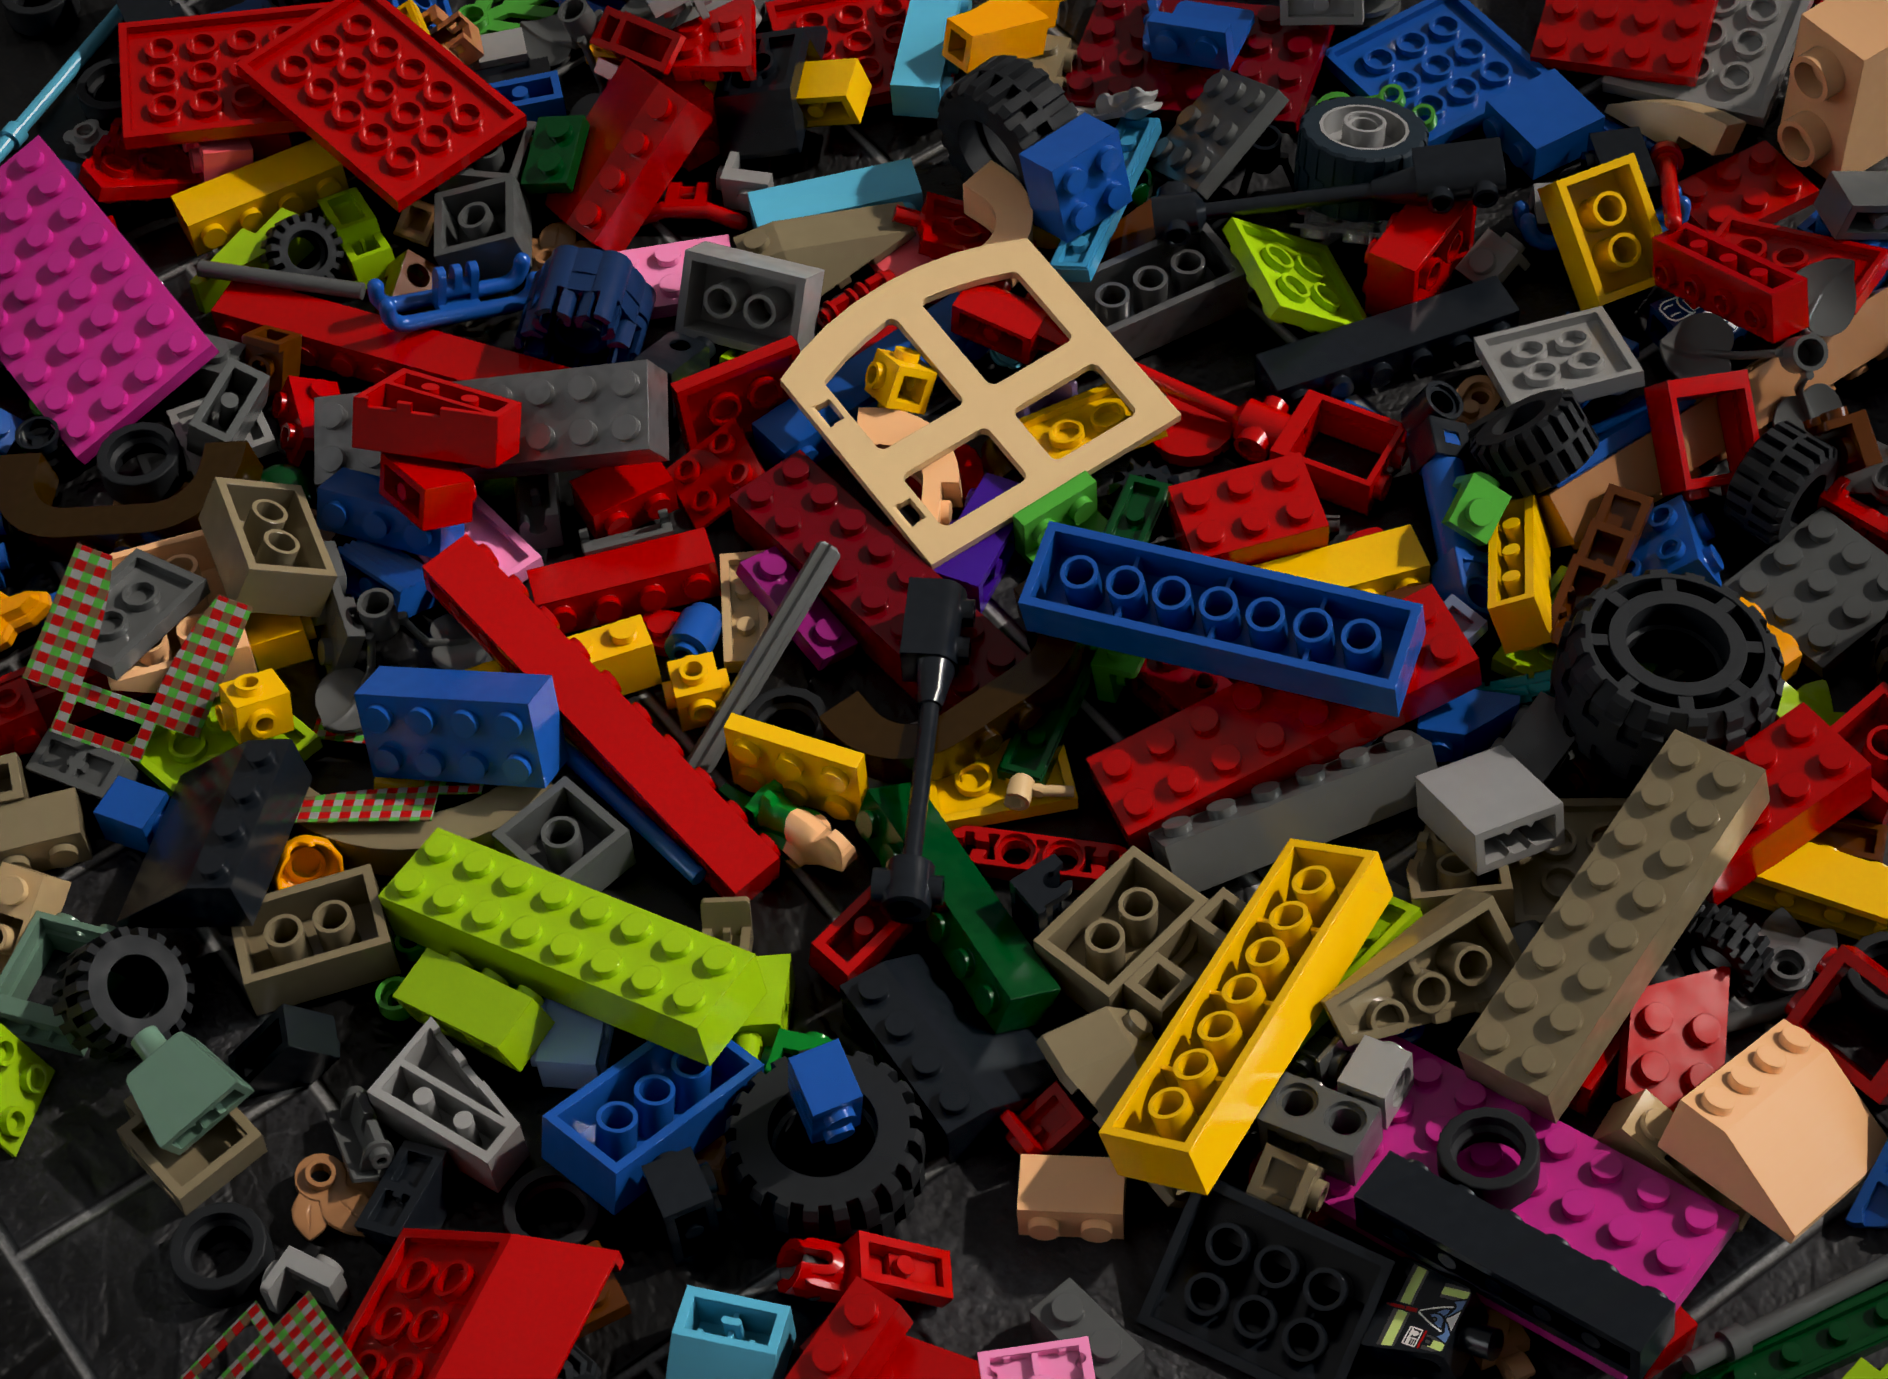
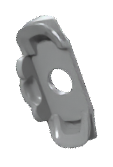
[1075,87,1163,121]

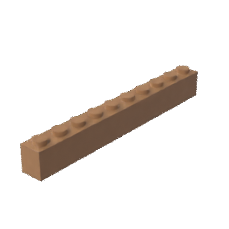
[1535,286,1888,550]

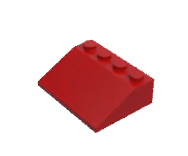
[545,57,713,251]

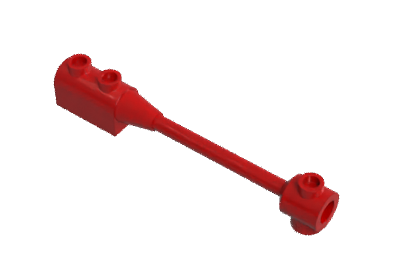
[951,280,1292,462]

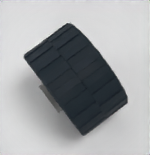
[1293,96,1429,223]

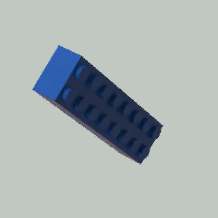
[1018,521,1426,717]

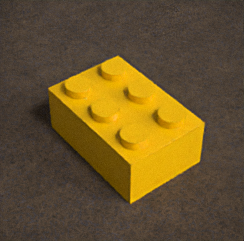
[1537,153,1663,311]

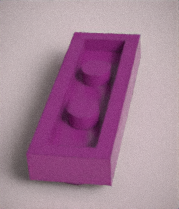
[736,546,858,671]

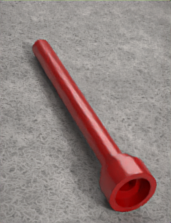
[1649,140,1684,231]

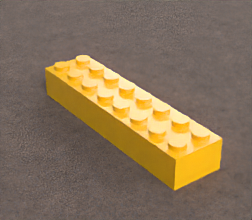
[1098,838,1394,1196]

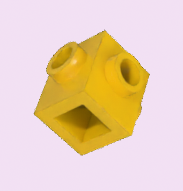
[864,346,938,415]
[661,651,731,732]
[215,668,294,745]

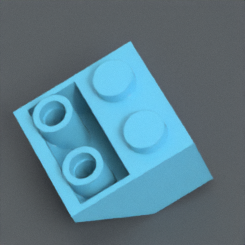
[666,1285,797,1379]

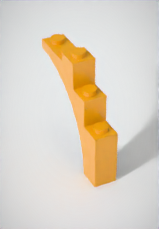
[942,0,1065,74]

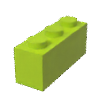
[393,947,555,1072]

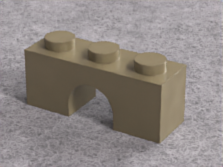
[1123,887,1247,1041]

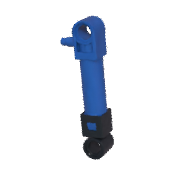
[1401,380,1491,620]

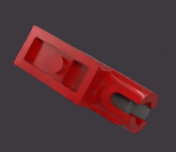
[776,1230,954,1308]

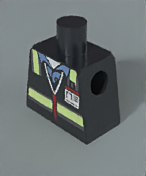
[1360,1257,1504,1379]

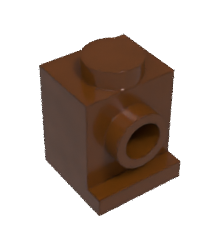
[241,325,302,396]

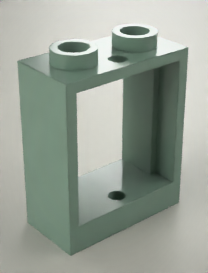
[0,911,126,1057]

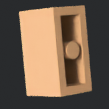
[1017,1154,1126,1243]

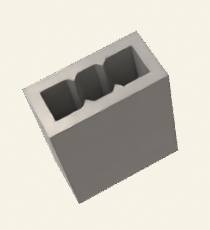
[1415,745,1565,876]

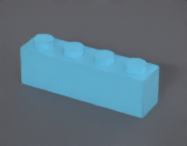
[890,0,972,118]
[747,158,923,229]

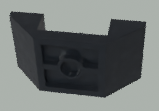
[714,26,828,163]

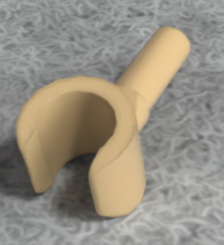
[1004,773,1074,811]

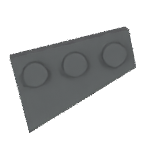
[311,541,366,674]

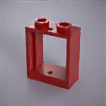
[1644,369,1759,502]
[1270,389,1409,516]
[1784,944,1888,1105]

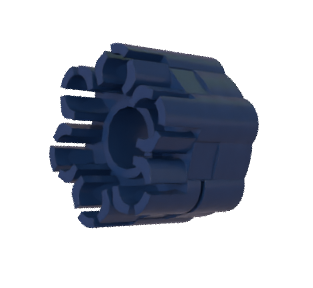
[514,245,656,368]

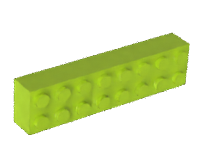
[378,827,767,1067]

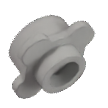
[63,119,109,159]

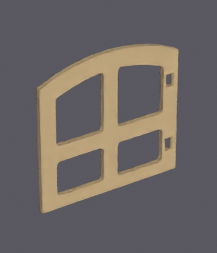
[780,238,1182,570]

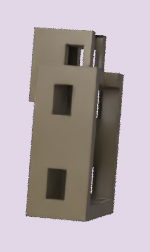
[116,1095,268,1216]

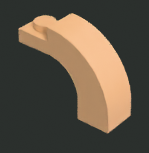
[959,160,1034,293]
[857,407,963,525]

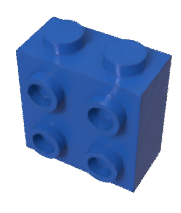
[1482,68,1605,180]

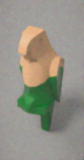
[718,779,858,872]

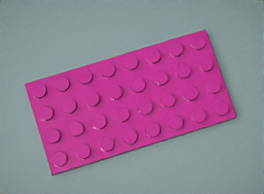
[0,135,219,465]
[1300,1035,1739,1379]

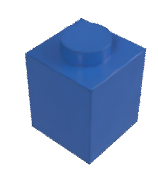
[93,775,170,853]

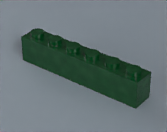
[855,782,1061,1034]

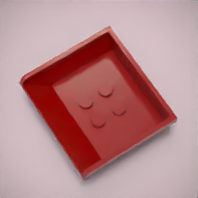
[342,1228,624,1379]

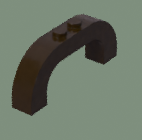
[0,440,264,563]
[819,580,1085,784]

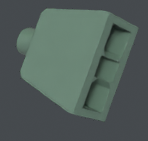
[126,1025,254,1156]

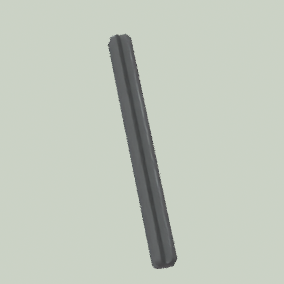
[686,541,840,775]

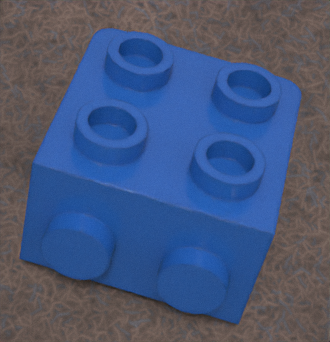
[1147,0,1255,71]
[1624,494,1724,587]

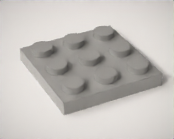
[1474,306,1645,408]

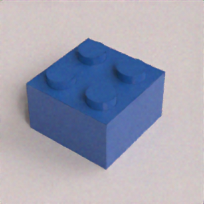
[1019,112,1133,243]

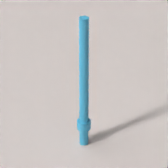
[0,4,124,163]

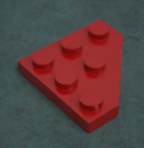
[78,118,202,203]

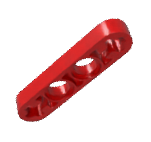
[952,825,1128,891]

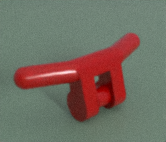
[641,182,748,231]

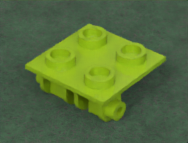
[0,1023,55,1157]

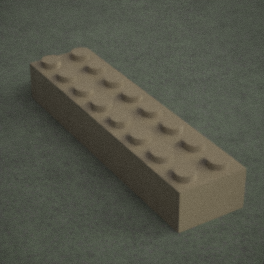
[1457,729,1770,1124]

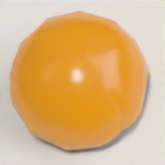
[271,835,344,891]

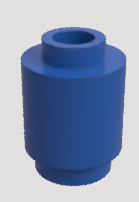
[664,602,723,661]

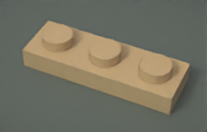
[719,550,770,673]

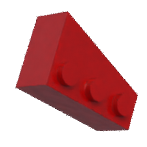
[352,368,522,469]

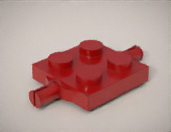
[892,191,1036,260]

